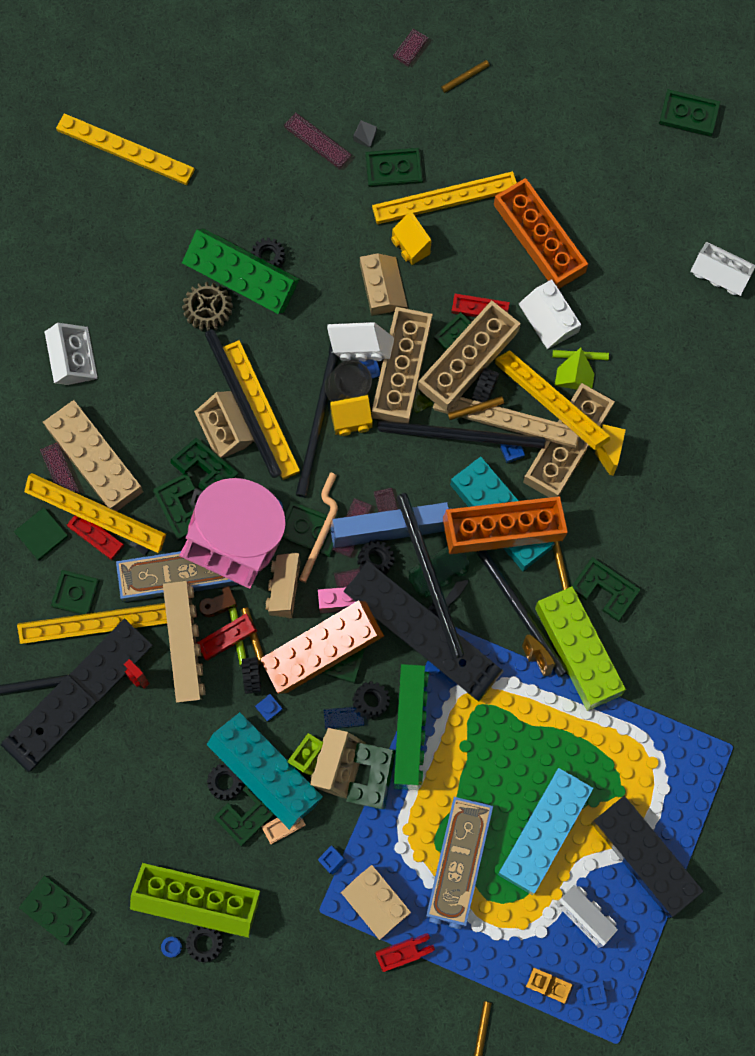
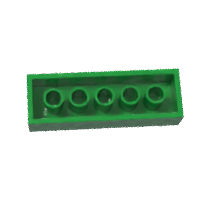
[182,229,300,314]
[394,664,429,790]

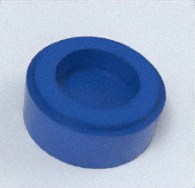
[161,937,182,958]

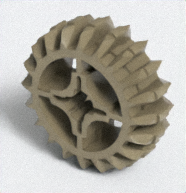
[182,282,233,331]

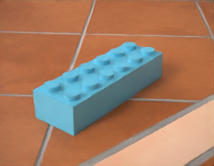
[498,768,593,895]

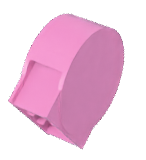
[179,478,285,589]

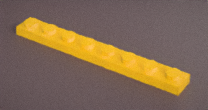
[56,113,195,185]
[372,171,517,224]
[223,340,300,480]
[495,350,610,450]
[24,473,166,553]
[17,603,167,644]

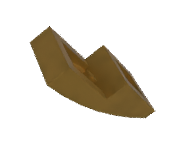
[522,635,555,676]
[526,968,574,1004]

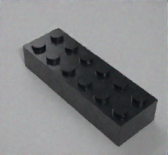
[591,795,704,919]

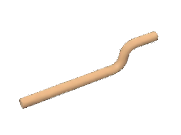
[299,473,338,583]

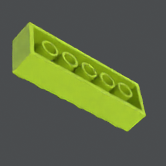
[535,586,626,711]
[130,863,260,938]

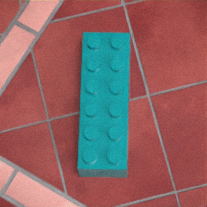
[450,456,554,571]
[207,712,323,830]

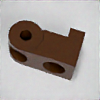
[199,586,237,618]

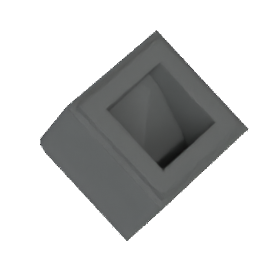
[353,120,377,147]

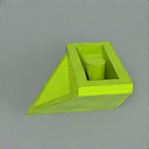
[554,348,594,390]
[288,733,323,775]

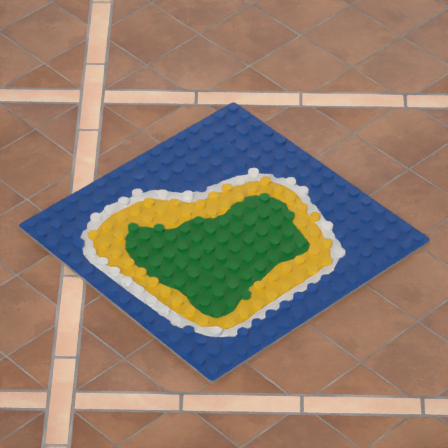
[319,627,733,1044]

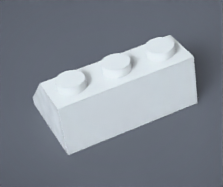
[690,242,755,296]
[519,280,581,350]
[327,322,394,362]
[45,323,97,385]
[555,885,618,948]

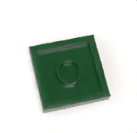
[14,507,68,561]
[51,570,99,615]

